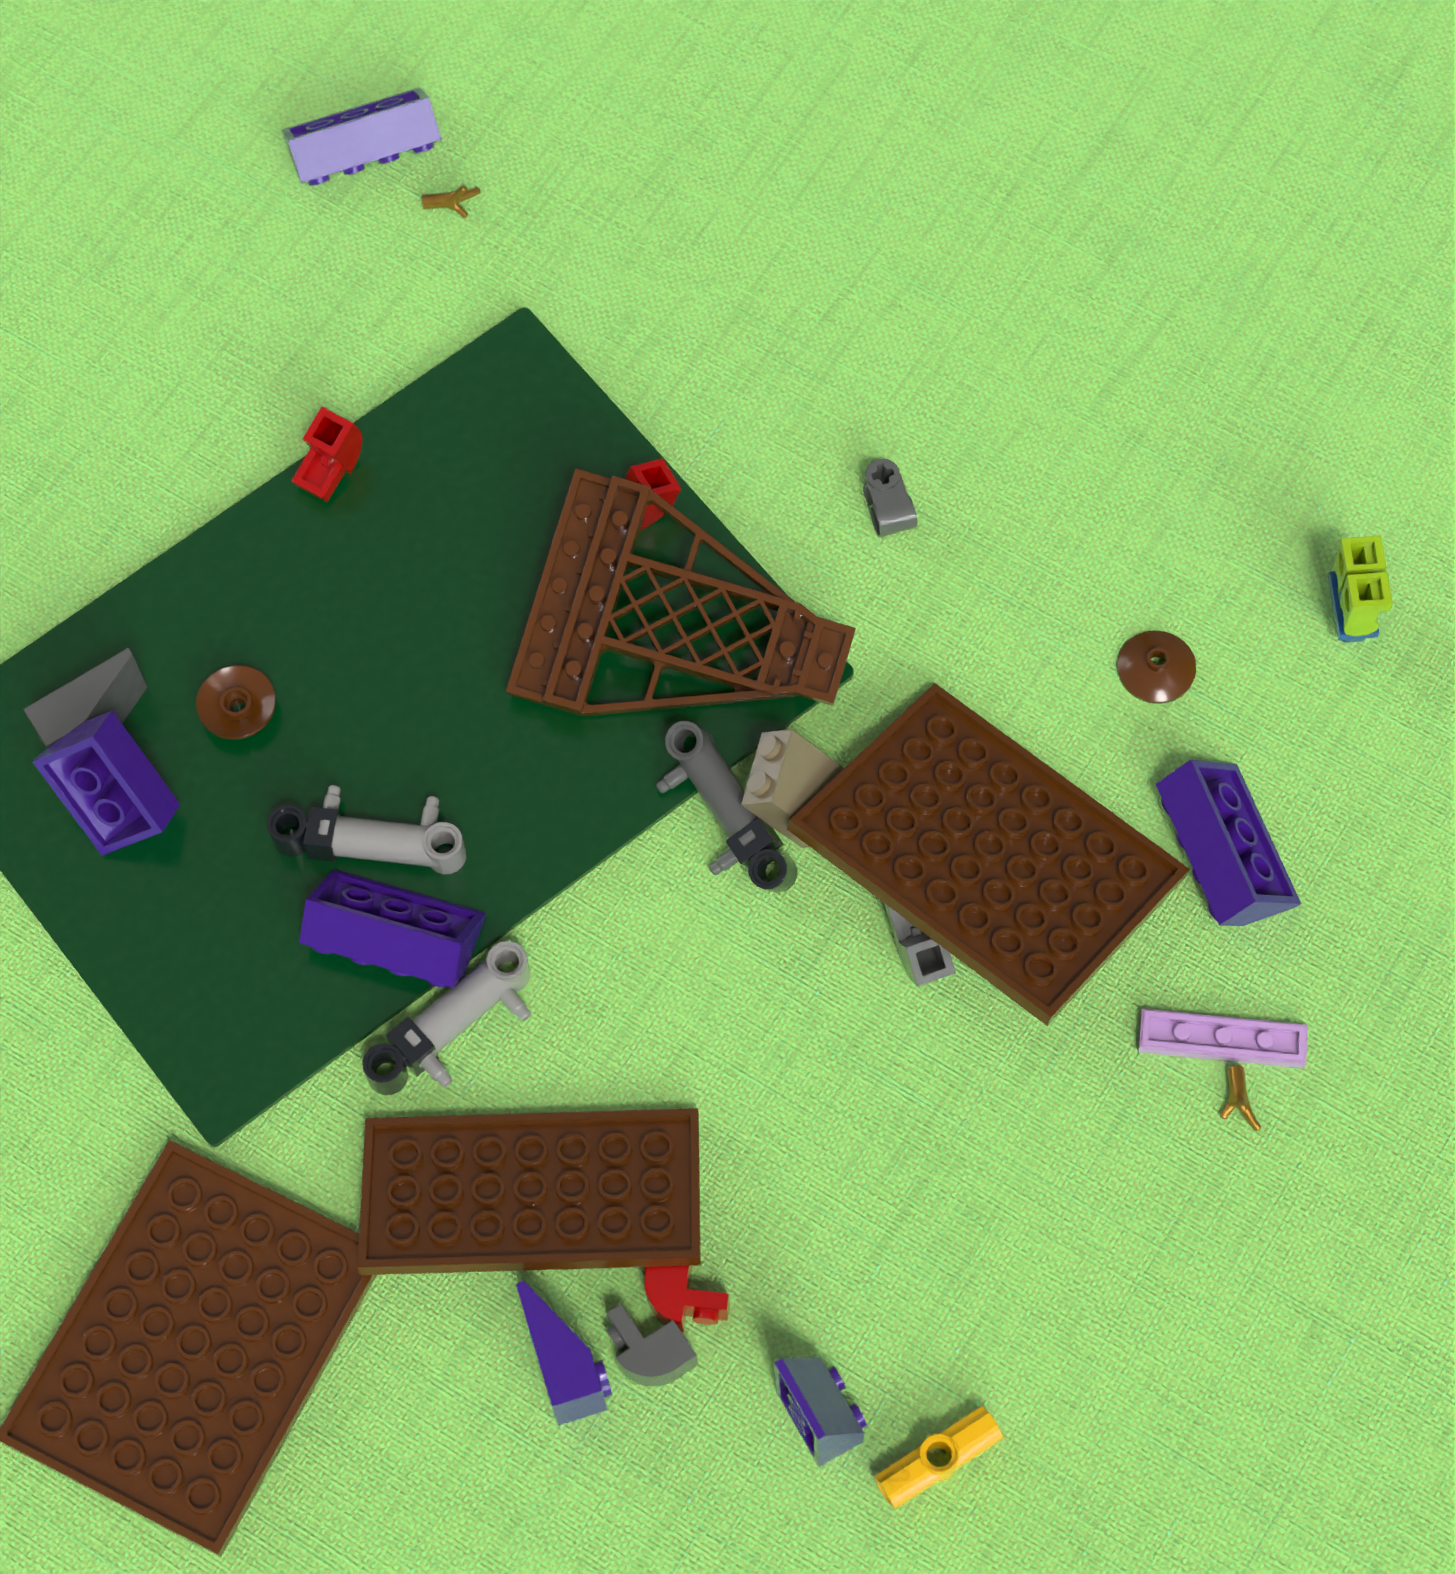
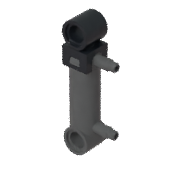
[656,721,798,892]

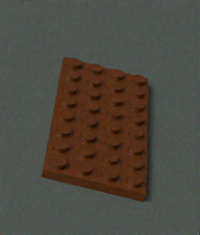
[357,1108,701,1275]

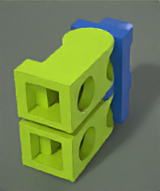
[1328,535,1393,643]

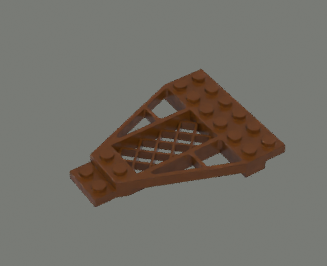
[506,468,856,716]

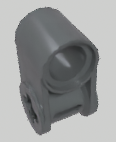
[863,458,917,538]

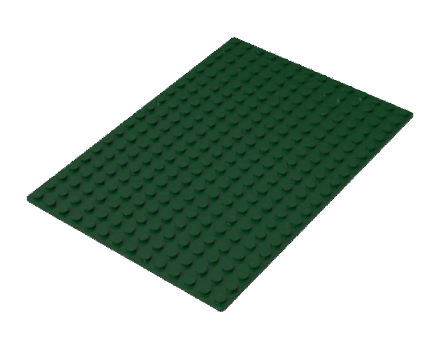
[0,308,854,1147]

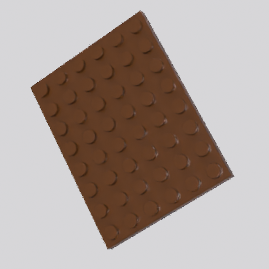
[787,683,1190,1026]
[0,1140,377,1558]

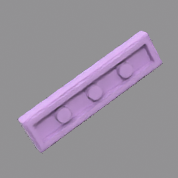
[1138,1009,1308,1069]

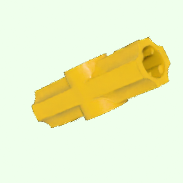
[874,1406,1004,1510]

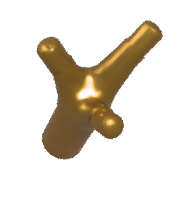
[422,185,481,218]
[1220,1066,1261,1131]

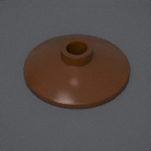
[1117,631,1196,704]
[196,665,276,739]

